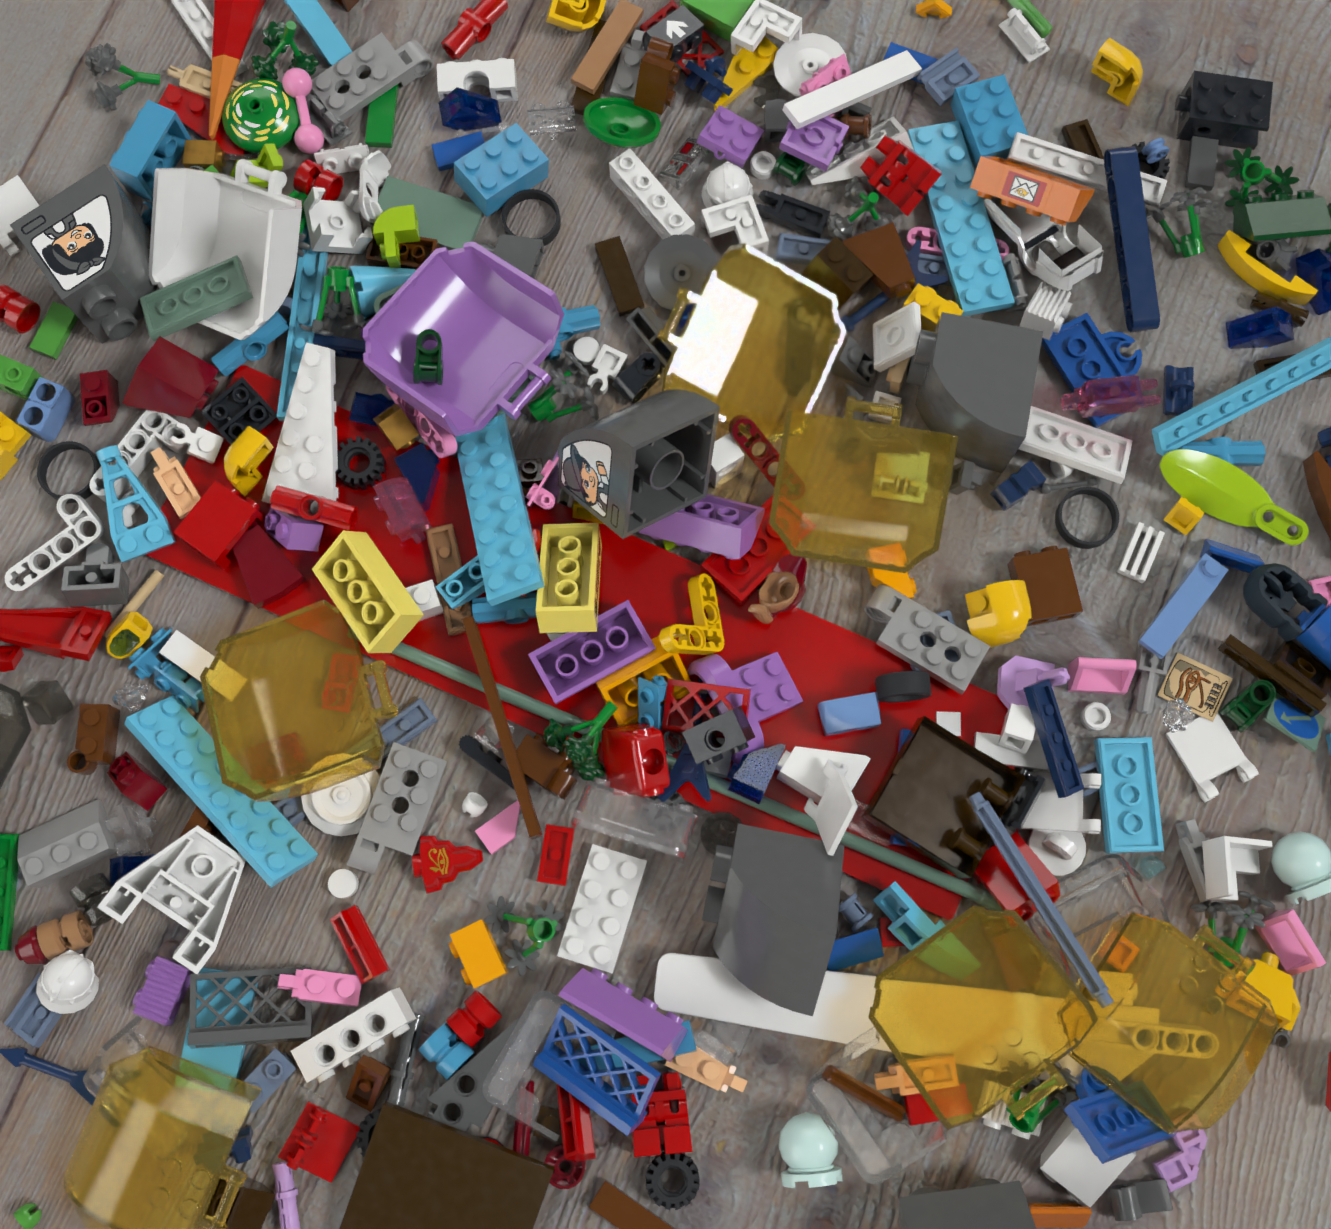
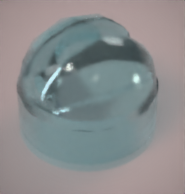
[663,731,685,754]
[1140,855,1167,880]

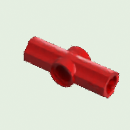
[441,0,508,60]
[270,485,359,531]

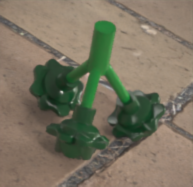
[251,21,319,80]
[544,701,618,782]

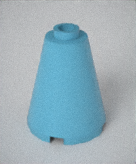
[349,265,416,319]

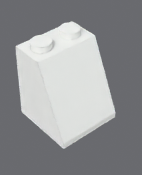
[775,746,871,804]
[1040,1098,1136,1207]

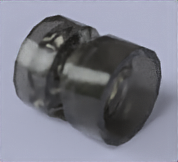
[70,873,113,928]

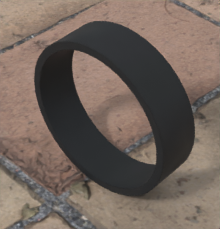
[502,189,561,246]
[37,441,101,503]
[1055,487,1119,549]

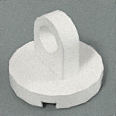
[1027,829,1086,876]

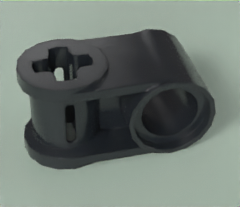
[612,352,662,405]

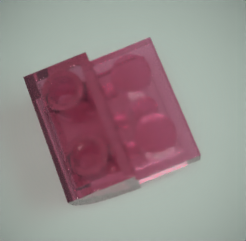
[373,477,432,544]

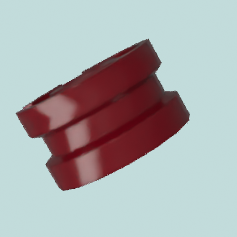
[544,1143,587,1189]

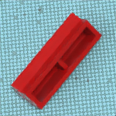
[330,905,390,984]
[556,1084,596,1162]

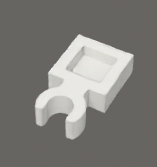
[587,344,628,395]
[169,423,224,464]

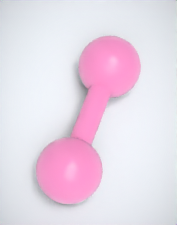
[282,68,324,154]

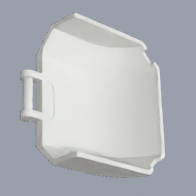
[149,159,302,340]

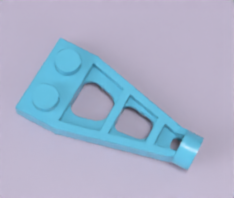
[96,445,177,563]

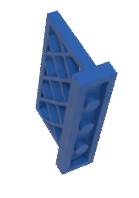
[533,1004,661,1136]

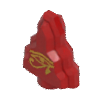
[412,836,484,894]

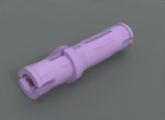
[272,1161,300,1229]

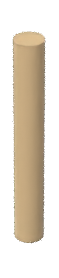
[103,569,164,638]

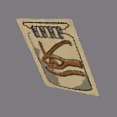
[1157,653,1233,722]

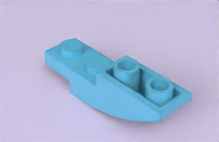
[436,555,485,610]
[873,881,981,980]

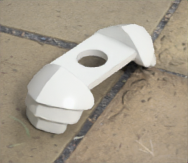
[358,150,391,223]

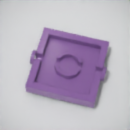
[696,105,765,168]
[779,116,849,171]

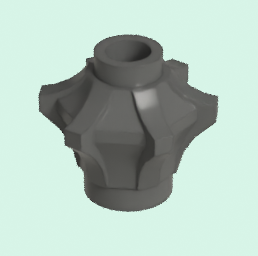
[1255,238,1298,272]

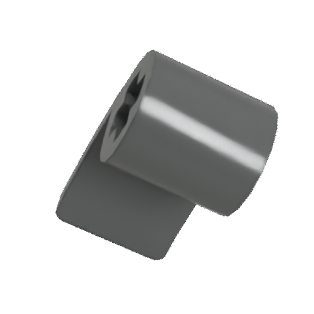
[1108,1179,1173,1221]

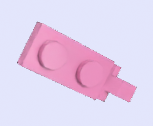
[277,969,362,1007]

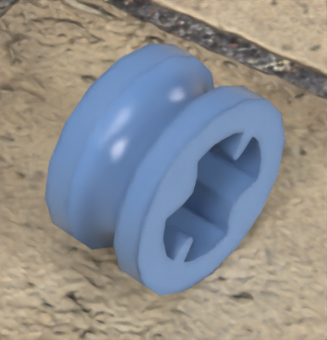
[1141,138,1169,163]

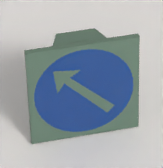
[1262,692,1326,753]

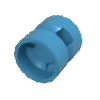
[418,1022,475,1080]

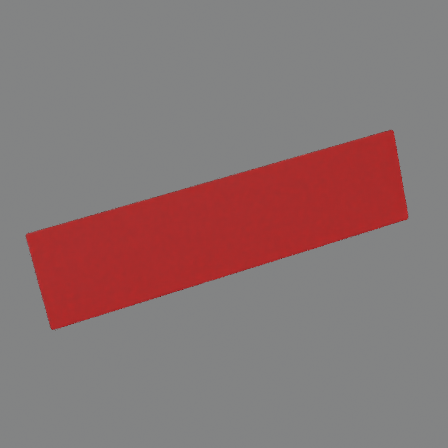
[146,365,1015,920]

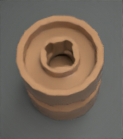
[37,910,93,960]

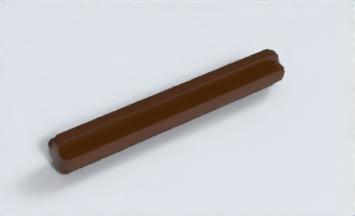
[822,1065,906,1122]

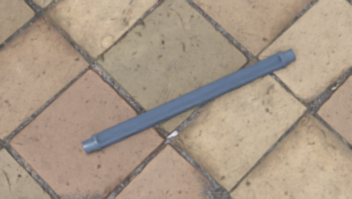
[969,792,1114,1008]

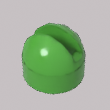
[13,1203,42,1229]

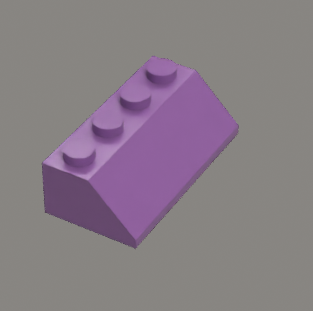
[639,494,765,559]
[528,600,656,704]
[558,968,688,1062]

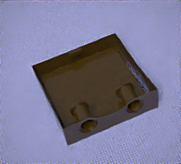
[862,716,1026,878]

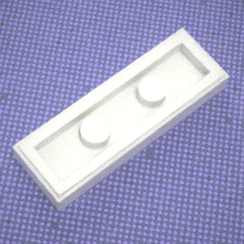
[973,732,1050,771]

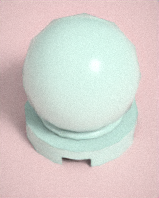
[1271,831,1331,906]
[779,1112,843,1188]

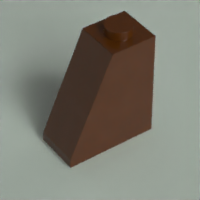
[843,222,915,298]

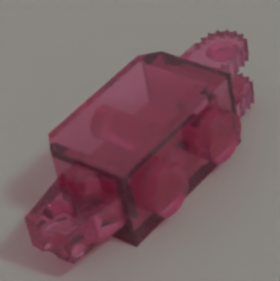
[1060,375,1161,418]

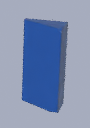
[1200,539,1265,574]
[827,928,884,971]

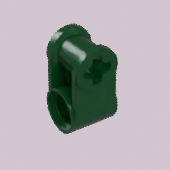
[773,152,811,186]
[413,329,444,385]
[1219,680,1276,733]

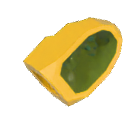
[106,611,153,659]

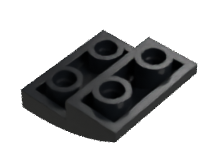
[201,377,277,445]

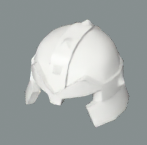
[701,161,754,208]
[36,950,99,1014]

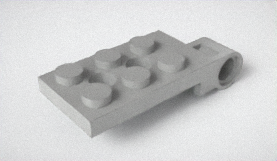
[312,32,434,121]
[864,585,990,695]
[347,742,447,875]

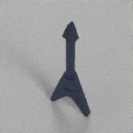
[832,240,949,336]
[658,677,711,802]
[0,1048,142,1127]

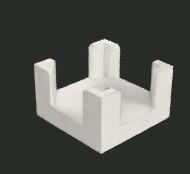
[303,187,373,254]

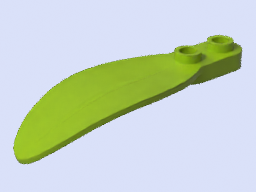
[1160,449,1309,545]

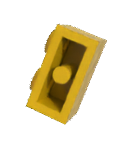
[903,283,964,332]

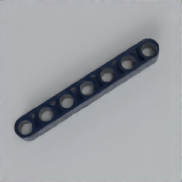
[1104,146,1160,332]

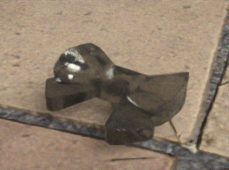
[753,75,781,109]
[223,152,260,161]

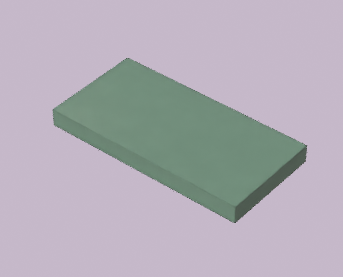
[369,176,484,250]
[139,255,253,341]

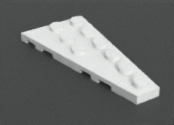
[262,342,338,515]

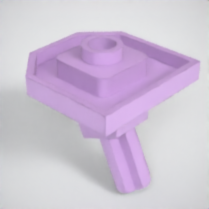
[997,656,1070,710]

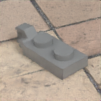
[610,29,647,101]
[1175,819,1210,902]

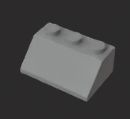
[17,799,121,888]

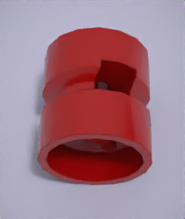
[293,159,343,201]
[0,285,41,333]
[446,990,502,1047]

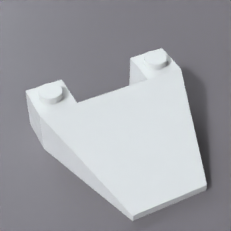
[98,825,246,974]

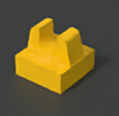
[1163,497,1204,535]

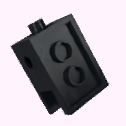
[1175,70,1273,150]

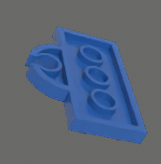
[1041,313,1144,428]
[1064,1064,1180,1164]

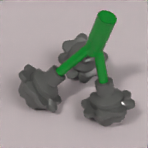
[85,43,160,110]
[828,176,896,241]

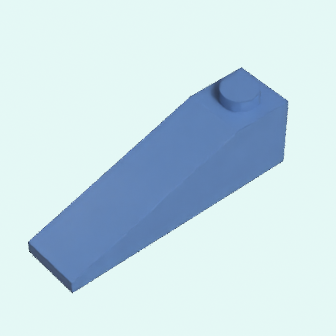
[1138,553,1228,659]

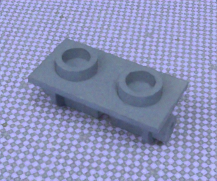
[233,1048,297,1114]

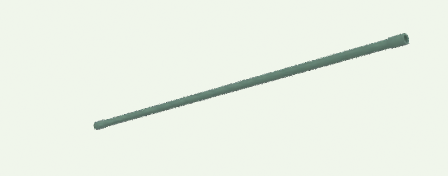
[348,627,1006,915]

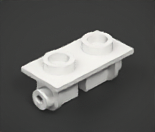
[999,8,1050,63]
[314,143,369,174]

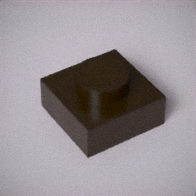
[533,1105,563,1143]

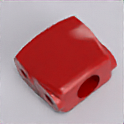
[602,723,670,798]

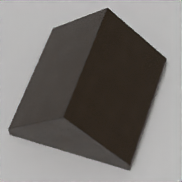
[1269,640,1331,700]

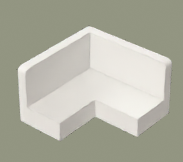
[731,0,802,55]
[701,194,769,255]
[1202,836,1272,902]

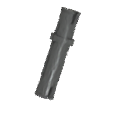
[385,1014,425,1106]

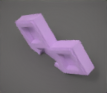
[1152,1109,1208,1193]

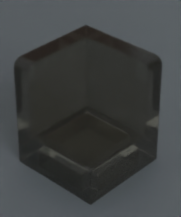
[20,680,73,725]

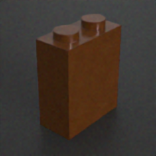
[1007,546,1083,626]

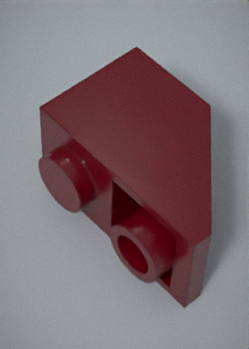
[80,370,120,426]
[107,751,167,811]

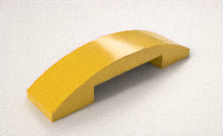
[1217,230,1318,305]

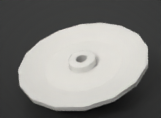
[773,33,847,97]
[301,754,380,837]

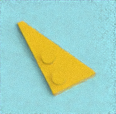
[714,36,779,111]

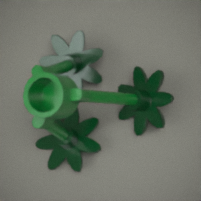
[1225,147,1299,215]

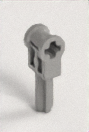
[1135,631,1173,714]

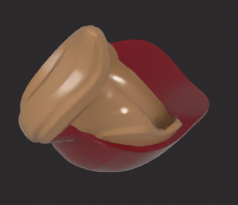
[748,554,807,624]

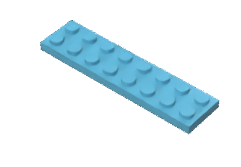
[907,121,1015,316]
[455,413,545,606]
[124,695,318,888]

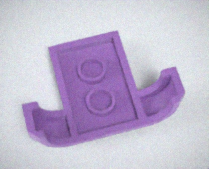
[687,652,803,764]

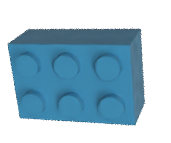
[950,74,1028,171]
[109,100,191,202]
[454,123,549,217]

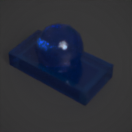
[349,392,396,426]

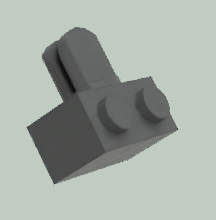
[61,543,130,607]

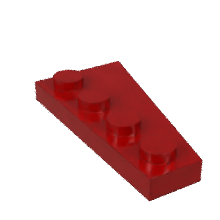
[158,84,249,163]

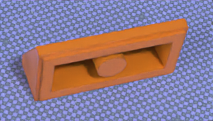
[1028,1203,1091,1228]

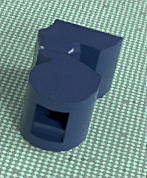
[990,460,1047,511]

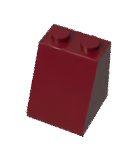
[122,336,219,418]

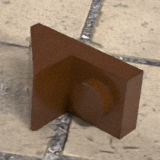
[346,1055,391,1112]

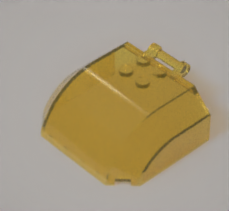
[657,243,847,445]
[769,396,958,573]
[200,600,399,802]
[868,906,1098,1130]
[1058,912,1280,1134]
[63,1046,262,1229]

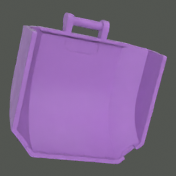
[363,241,564,437]

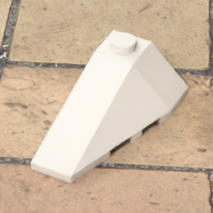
[805,116,914,185]

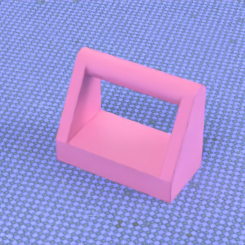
[1068,657,1136,695]
[1254,909,1326,976]

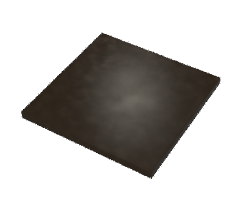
[339,1101,555,1229]

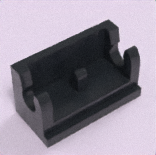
[997,768,1046,834]

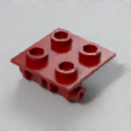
[278,1101,360,1183]

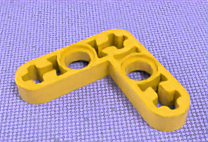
[659,573,724,655]

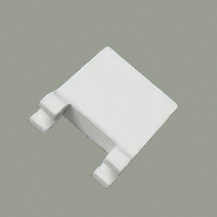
[0,175,40,257]
[1165,712,1259,803]
[804,759,858,856]
[1022,772,1101,834]

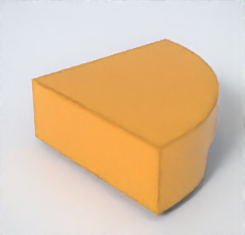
[915,0,952,19]

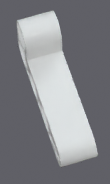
[89,410,189,502]
[5,494,104,591]

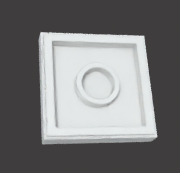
[873,302,921,372]

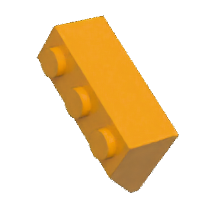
[595,636,691,725]

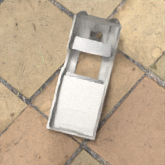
[983,196,1104,291]

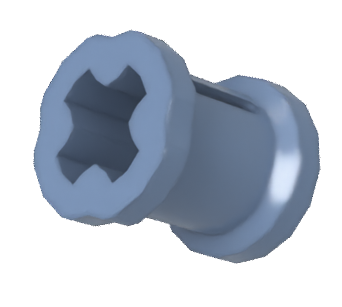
[838,893,873,932]

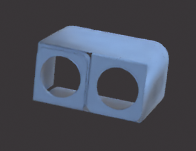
[16,377,75,442]
[817,692,881,736]

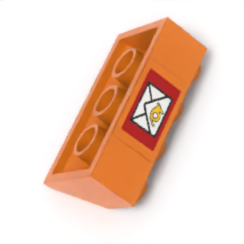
[970,156,1095,226]

